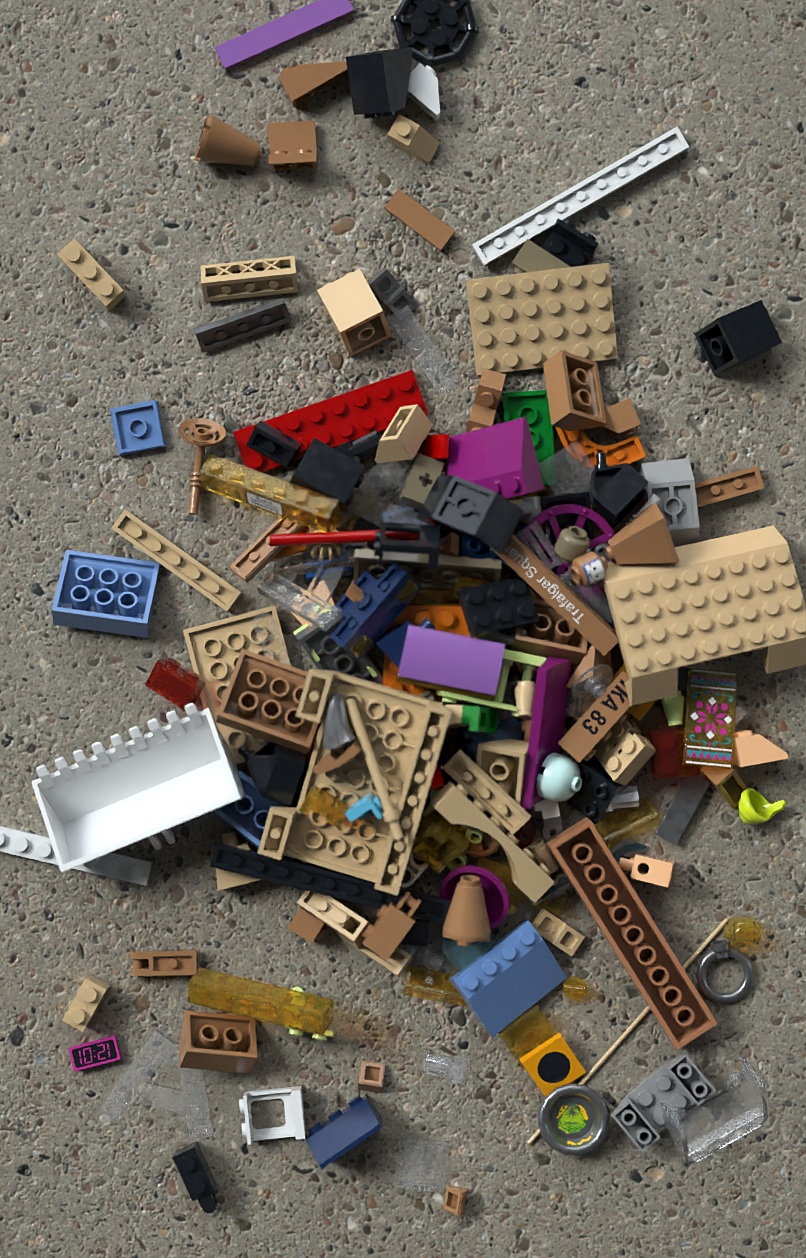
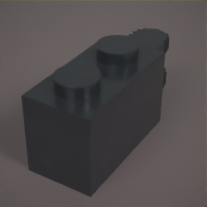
[172,1141,218,1214]

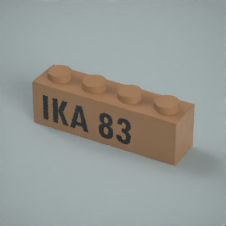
[558,671,639,763]

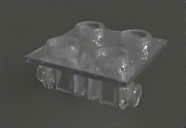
[538,441,594,495]

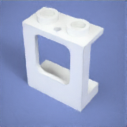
[239,1086,306,1144]

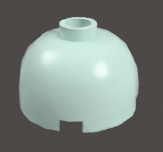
[537,752,582,802]

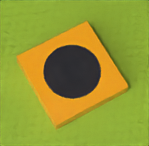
[520,1032,586,1097]

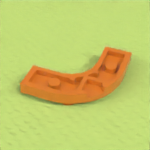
[554,427,646,470]

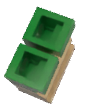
[436,702,499,733]

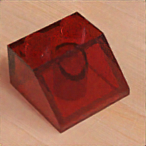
[649,727,700,779]

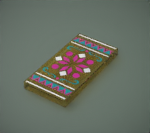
[683,668,738,769]

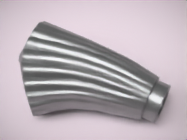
[323,694,355,751]

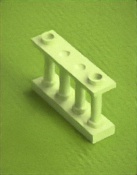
[436,649,546,717]

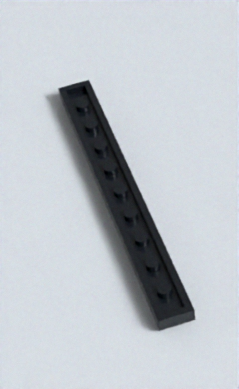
[210,842,450,924]

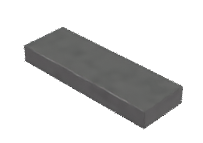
[654,771,710,845]

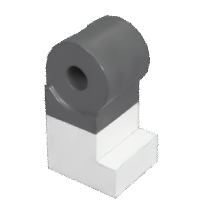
[533,799,563,842]

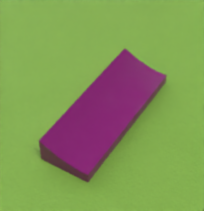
[521,656,572,809]

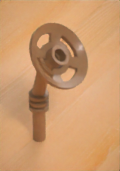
[178,418,226,515]

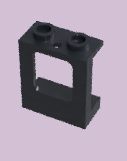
[374,522,440,570]

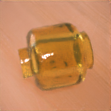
[724,916,761,947]

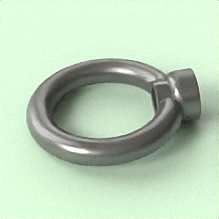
[696,940,753,1003]

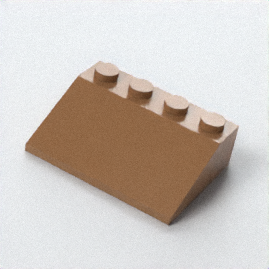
[216,649,318,754]

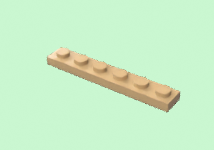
[111,509,241,612]

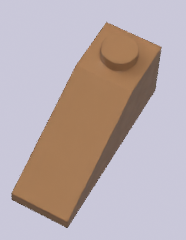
[278,61,348,107]

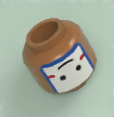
[570,552,608,587]

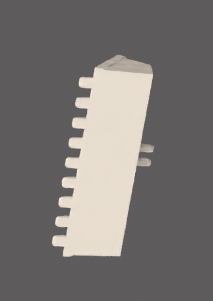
[32,703,245,872]

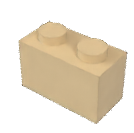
[62,974,110,1032]

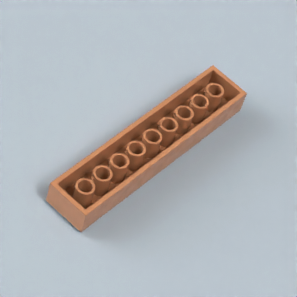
[546,817,718,1050]

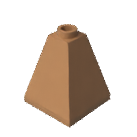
[605,503,679,564]

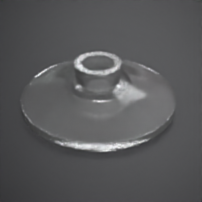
[572,664,613,704]

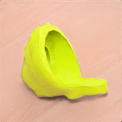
[739,788,786,825]

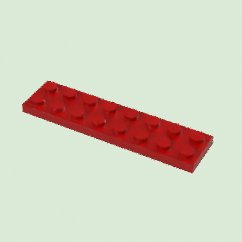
[233,370,428,477]

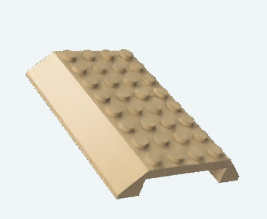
[597,526,806,706]
[258,669,452,896]

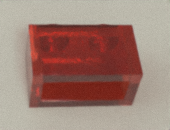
[145,658,206,710]

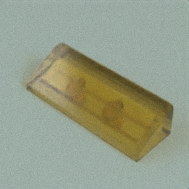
[593,796,661,849]
[402,966,469,1007]

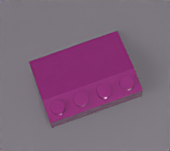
[447,417,544,498]

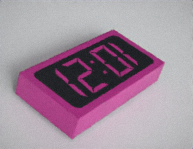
[68,1035,122,1071]

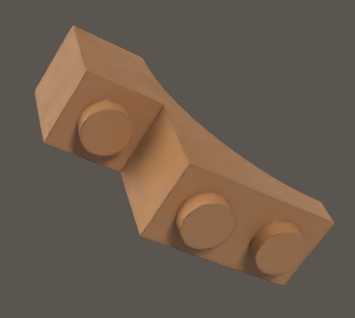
[466,368,506,432]

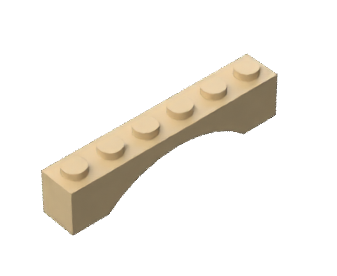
[430,781,555,903]

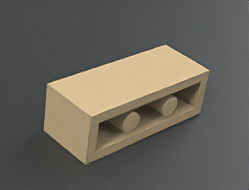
[57,238,127,311]

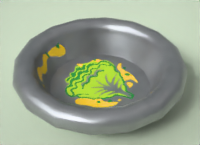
[538,1083,609,1156]

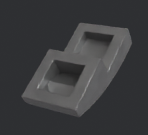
[367,268,418,322]

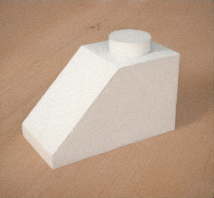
[407,63,440,121]

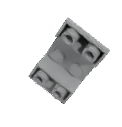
[641,458,700,547]
[611,1053,716,1153]

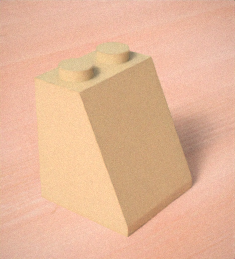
[317,269,392,357]

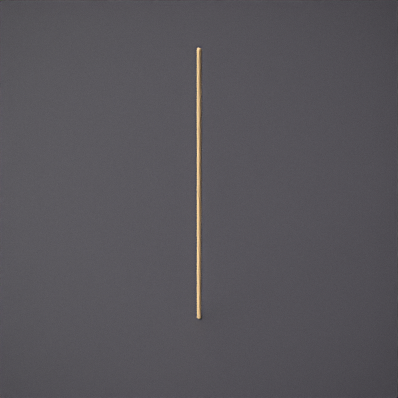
[527,918,729,1145]

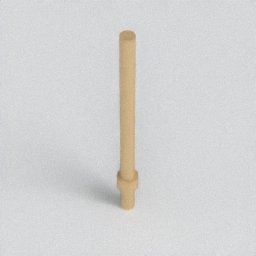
[345,698,404,840]

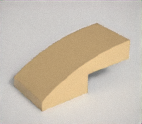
[532,907,585,957]

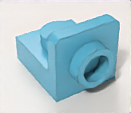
[345,792,384,822]

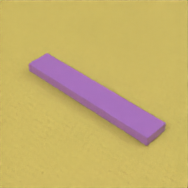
[215,0,354,71]

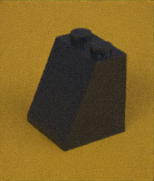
[346,47,413,119]
[694,300,782,376]
[284,438,365,513]

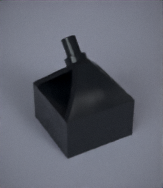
[590,453,649,529]
[238,741,305,805]

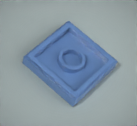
[110,400,166,456]

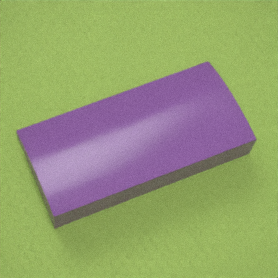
[398,624,505,695]

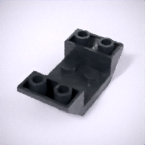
[416,475,524,554]

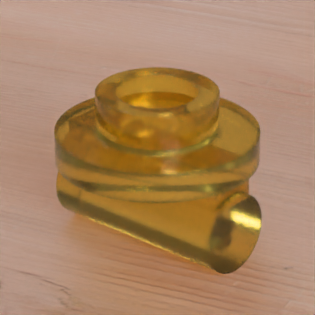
[562,976,587,1000]

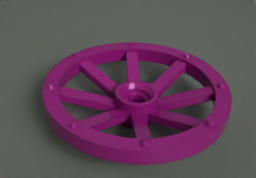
[520,504,615,603]

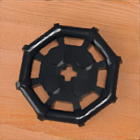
[390,0,479,68]

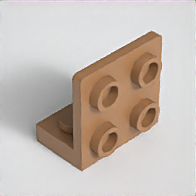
[268,121,318,171]

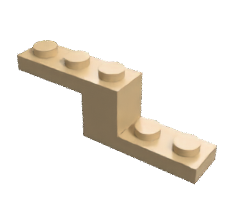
[297,890,412,978]

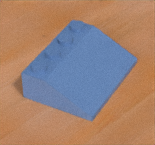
[51,550,160,638]
[449,921,567,1037]

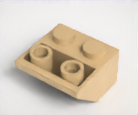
[375,404,433,463]

